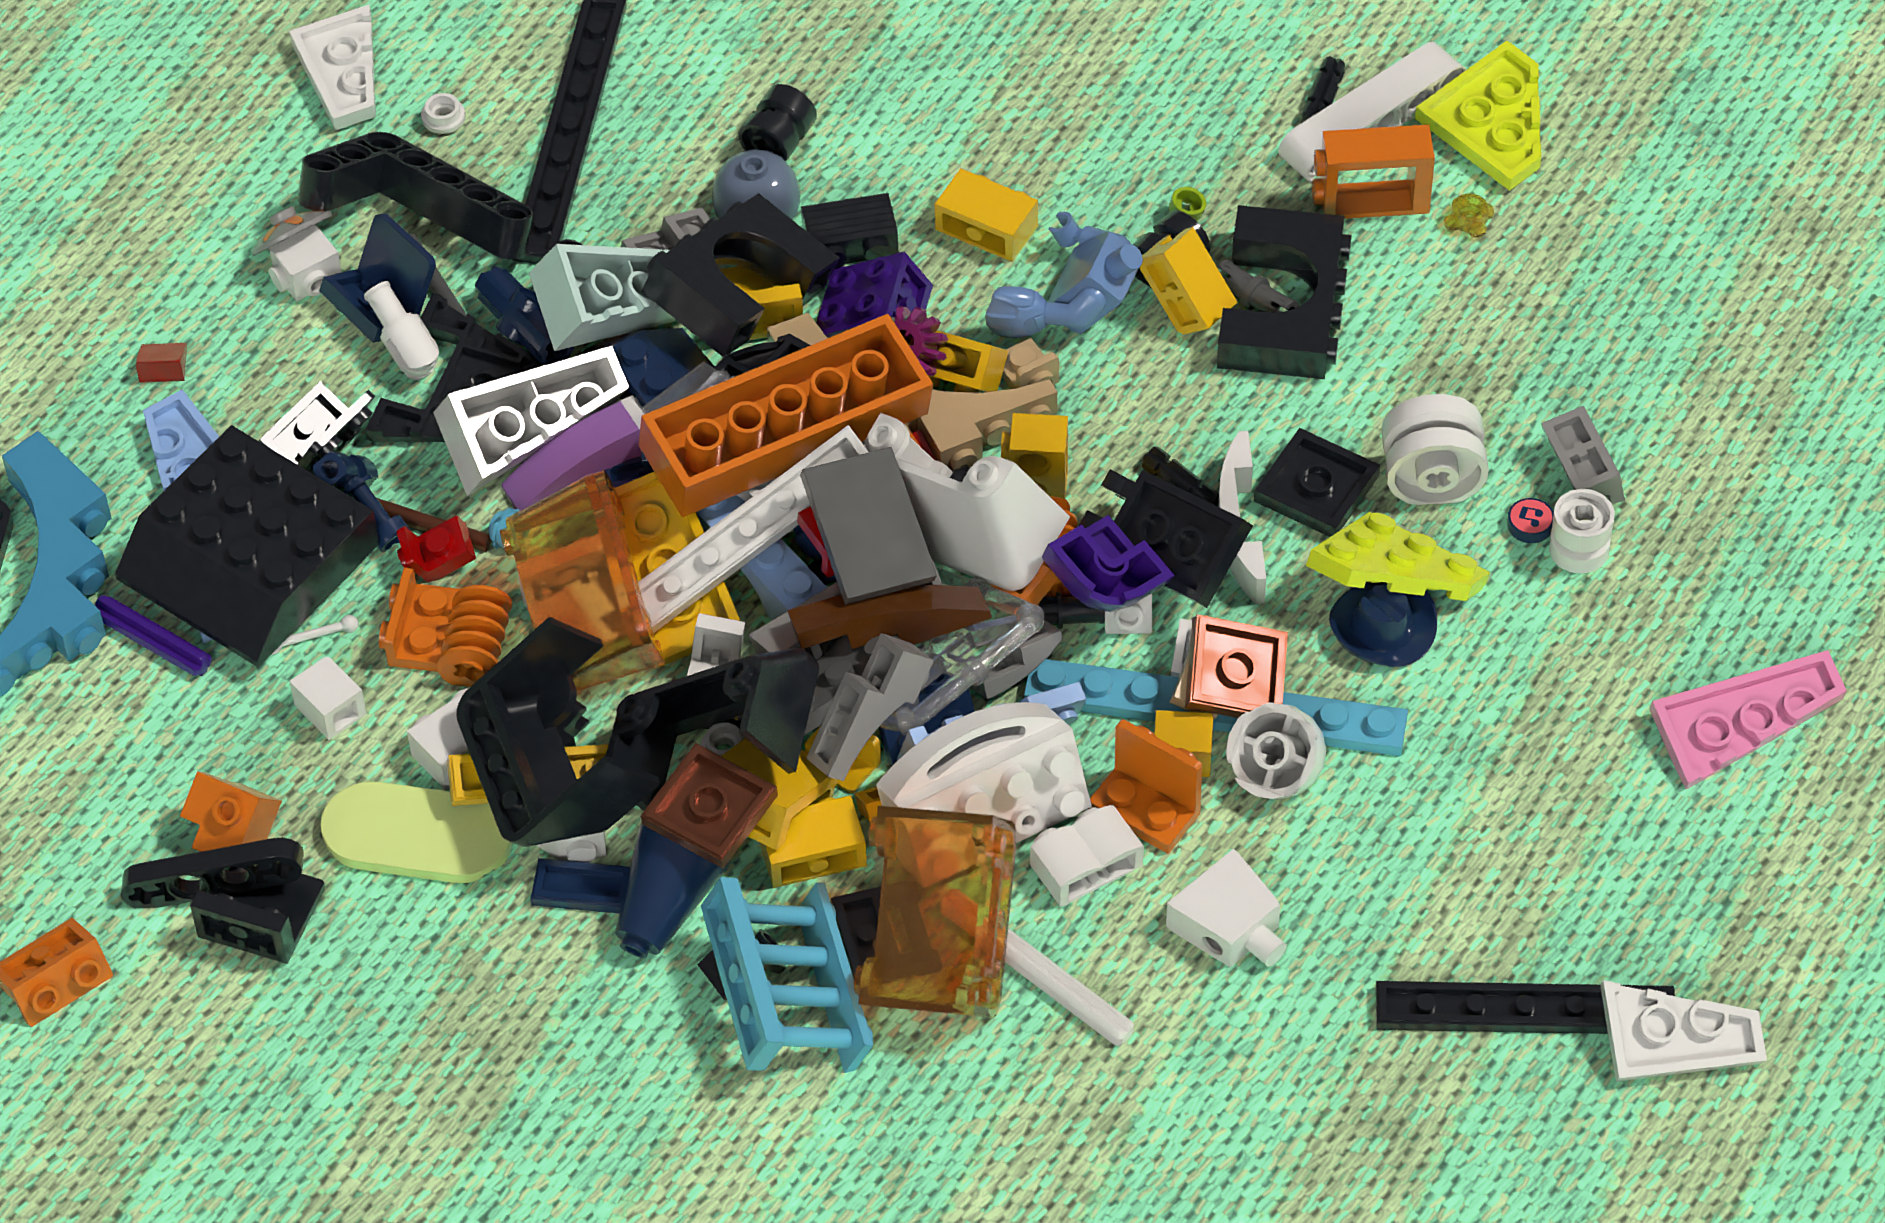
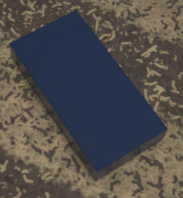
[530,858,630,914]

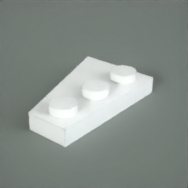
[289,4,376,130]
[1600,980,1767,1082]

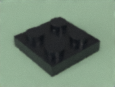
[1254,428,1380,537]

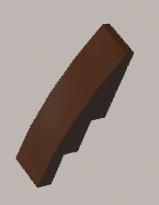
[787,585,992,649]

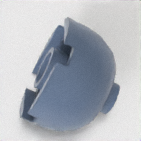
[712,149,801,219]

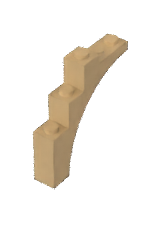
[767,313,1057,471]

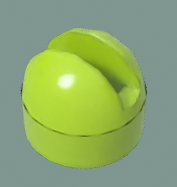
[1168,187,1206,222]

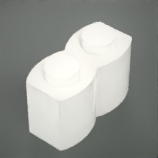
[1030,805,1144,907]

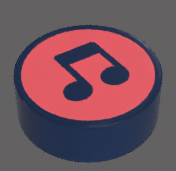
[1507,498,1554,543]

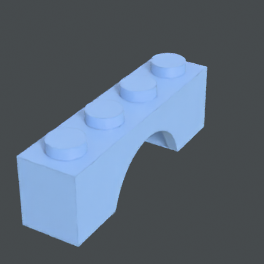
[696,495,827,620]

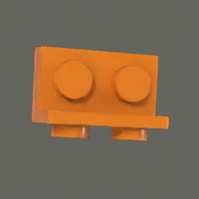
[379,568,461,672]
[0,917,113,1027]

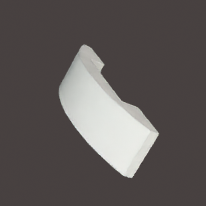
[1219,431,1266,604]

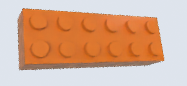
[639,314,933,518]

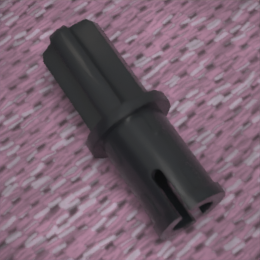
[1011,592,1105,629]

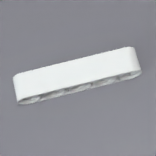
[1278,42,1466,183]

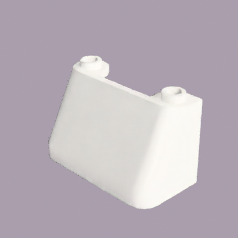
[865,413,1070,591]

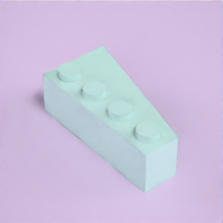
[529,244,677,351]

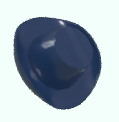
[1329,582,1437,667]

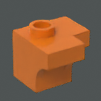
[180,771,282,852]

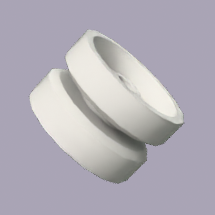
[1381,394,1489,505]

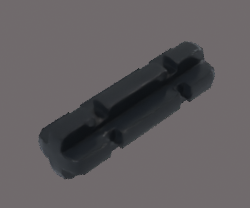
[1301,56,1345,123]
[1142,446,1219,506]

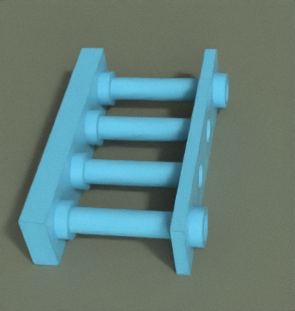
[701,877,874,1073]

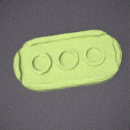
[321,781,512,883]

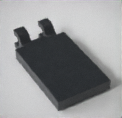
[1078,469,1253,608]

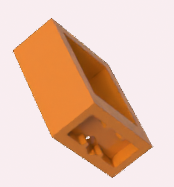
[1312,124,1435,219]

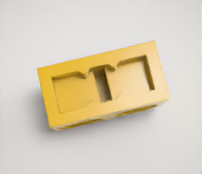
[1001,413,1068,499]

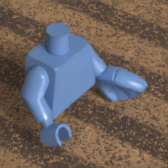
[985,212,1143,339]

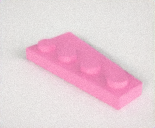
[1649,650,1847,790]

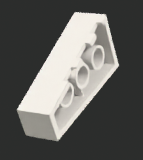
[433,346,629,496]

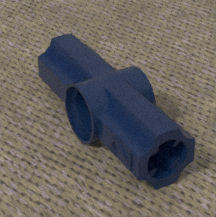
[474,266,574,366]

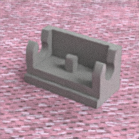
[1541,405,1625,504]

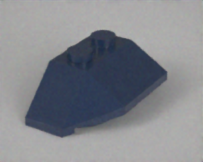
[583,328,715,413]

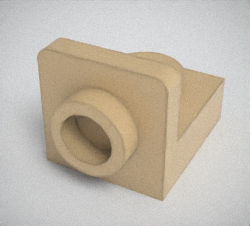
[1002,338,1059,389]

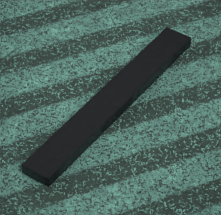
[512,0,627,264]

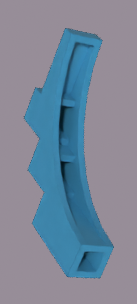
[0,431,112,696]

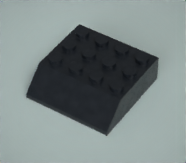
[115,425,379,668]

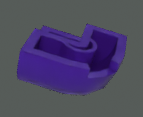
[1042,515,1174,612]

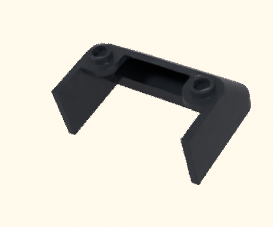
[456,616,660,847]
[606,648,819,811]

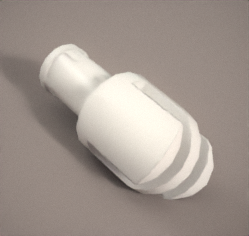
[364,281,439,380]

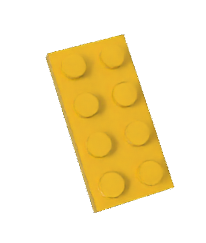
[589,472,745,667]

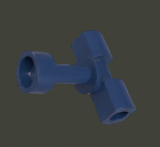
[313,451,411,552]

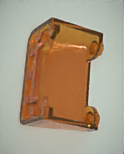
[500,470,666,691]
[854,806,1017,1019]

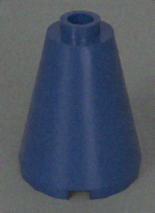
[615,822,731,958]

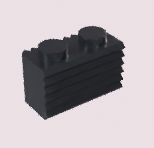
[801,193,899,269]

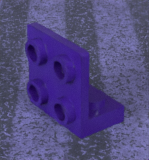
[816,251,933,338]

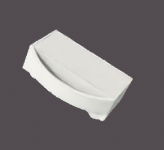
[876,702,1092,888]

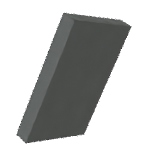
[800,447,937,604]

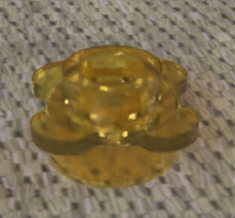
[1444,193,1494,238]

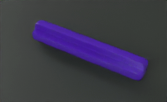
[95,595,212,676]

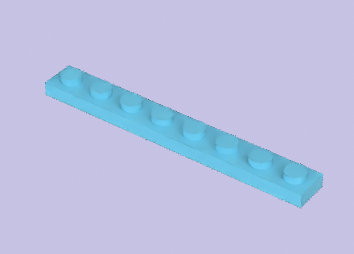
[1024,659,1408,756]

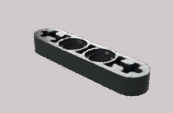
[120,837,304,908]

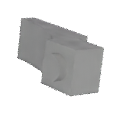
[806,633,934,781]

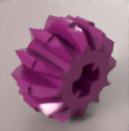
[880,306,948,376]

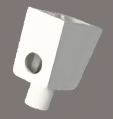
[1166,849,1287,967]

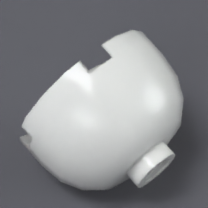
[1226,702,1326,800]

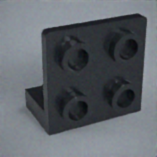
[190,867,325,964]

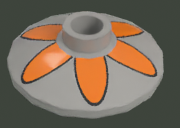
[251,206,333,256]

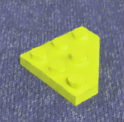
[1415,40,1541,191]
[1306,512,1490,601]

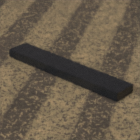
[1375,981,1675,1034]

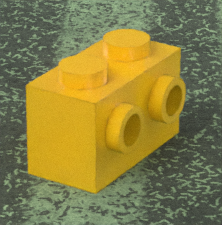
[908,330,1009,393]

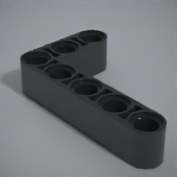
[298,132,533,259]

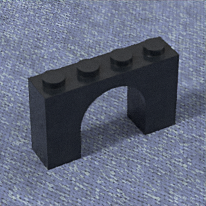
[641,193,840,358]
[1217,205,1352,379]

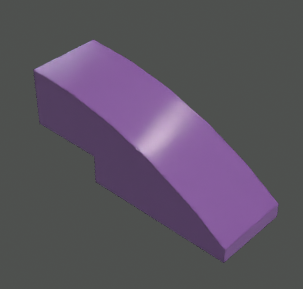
[501,401,641,518]

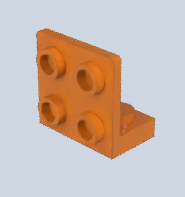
[1089,719,1202,854]

